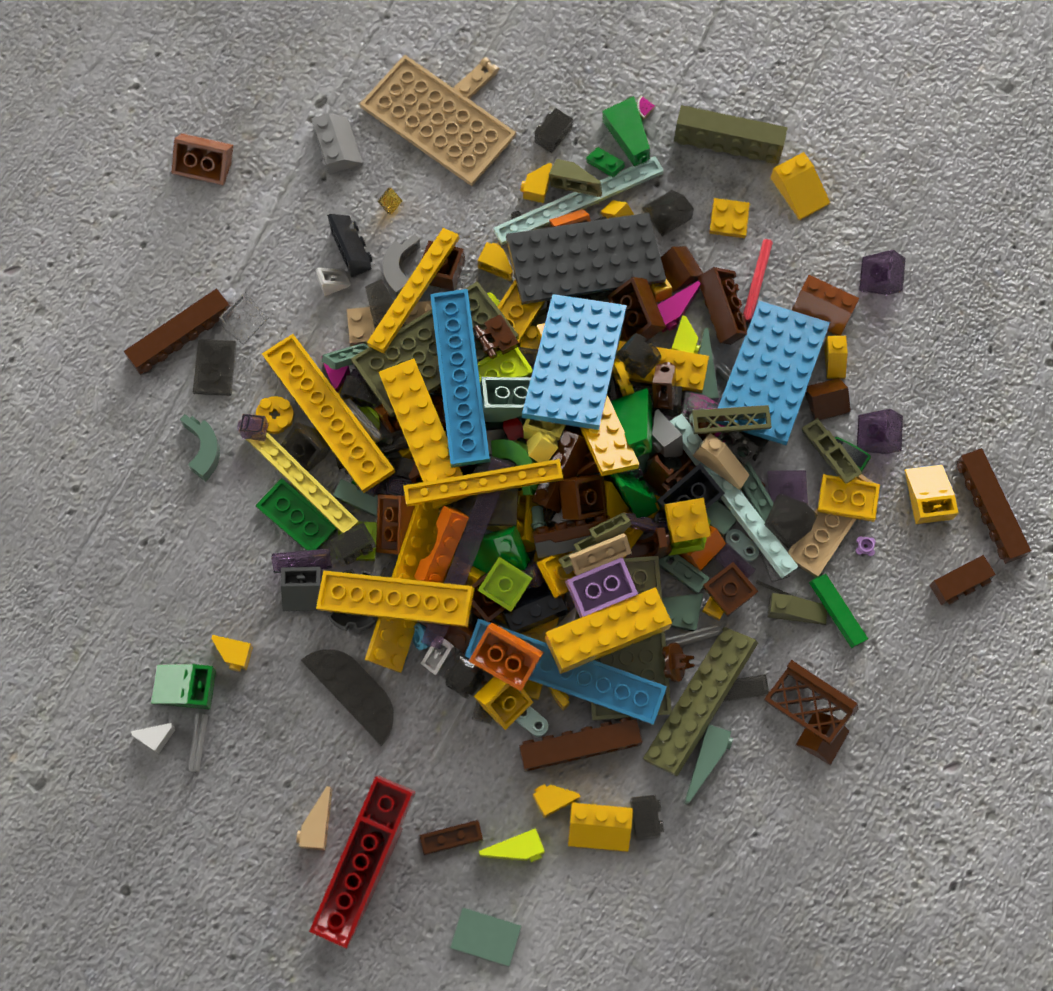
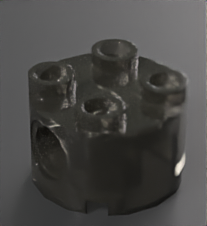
[616,334,662,378]
[443,652,486,699]

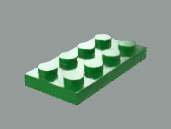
[255,478,338,556]

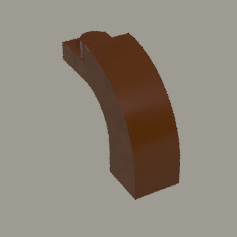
[625,527,672,559]

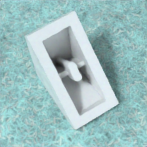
[315,268,351,296]
[420,634,455,675]
[131,723,175,754]

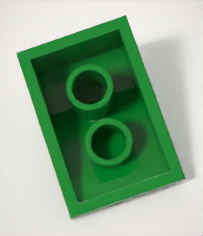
[610,471,658,522]
[462,526,530,574]

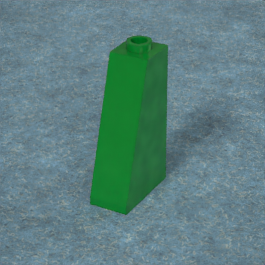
[602,96,650,167]
[611,388,652,457]

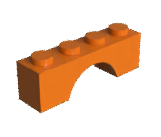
[414,505,469,583]

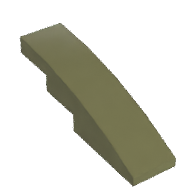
[802,418,862,484]
[558,512,631,574]

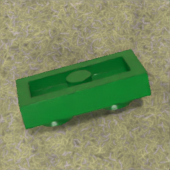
[586,147,625,178]

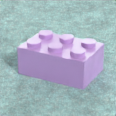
[565,557,638,618]

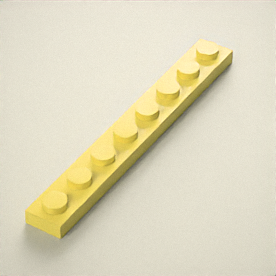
[242,422,359,536]

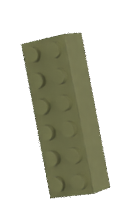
[673,105,788,164]

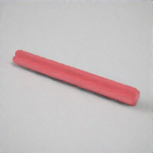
[743,239,773,322]

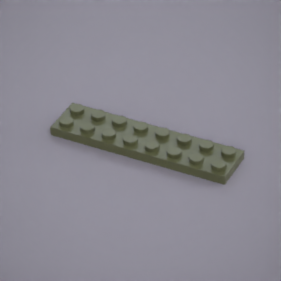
[643,627,758,777]

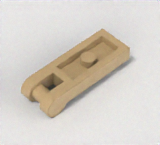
[453,57,499,99]

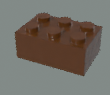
[607,277,666,344]

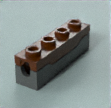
[532,514,610,558]

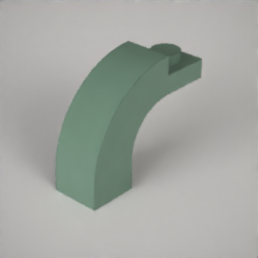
[180,414,220,482]

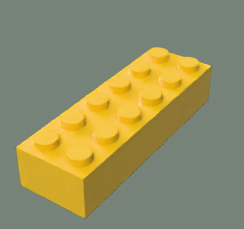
[544,587,672,674]

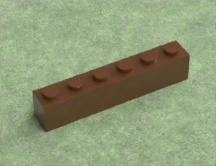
[124,288,232,374]
[957,448,1031,564]
[519,717,642,772]

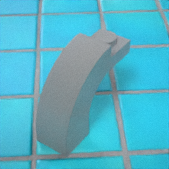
[383,234,420,298]

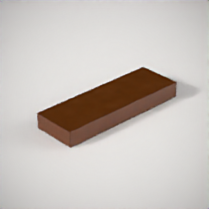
[419,820,483,856]

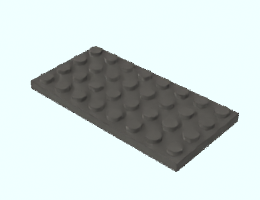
[506,213,666,305]

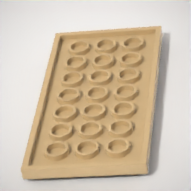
[360,55,516,186]

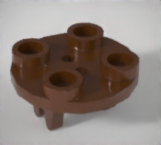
[662,642,695,682]

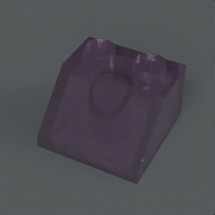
[859,249,906,295]
[857,408,903,454]

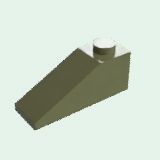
[549,159,603,197]
[767,593,827,625]

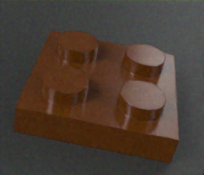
[703,562,758,617]

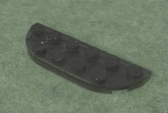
[301,649,394,746]

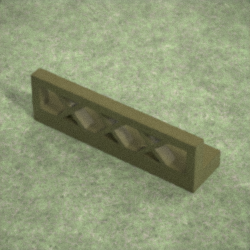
[689,405,772,434]

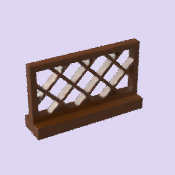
[764,660,858,745]

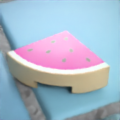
[637,96,655,121]

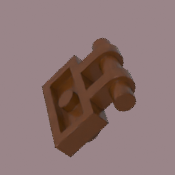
[473,314,519,359]

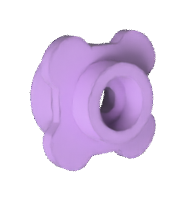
[856,536,876,556]

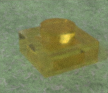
[377,188,403,214]

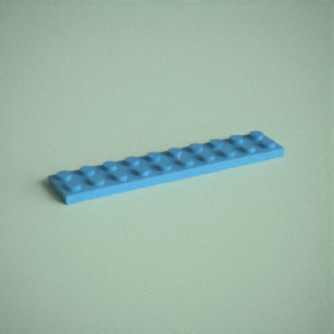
[430,289,490,468]
[465,619,667,725]

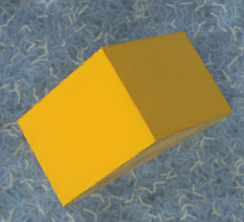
[600,200,634,219]

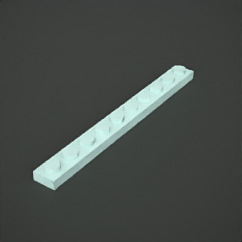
[494,156,664,246]
[670,414,799,578]

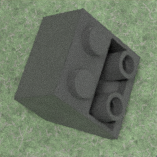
[281,567,323,611]

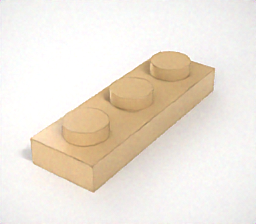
[569,533,632,575]

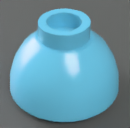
[413,623,437,650]

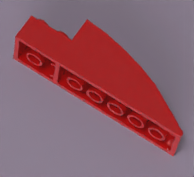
[309,776,416,949]

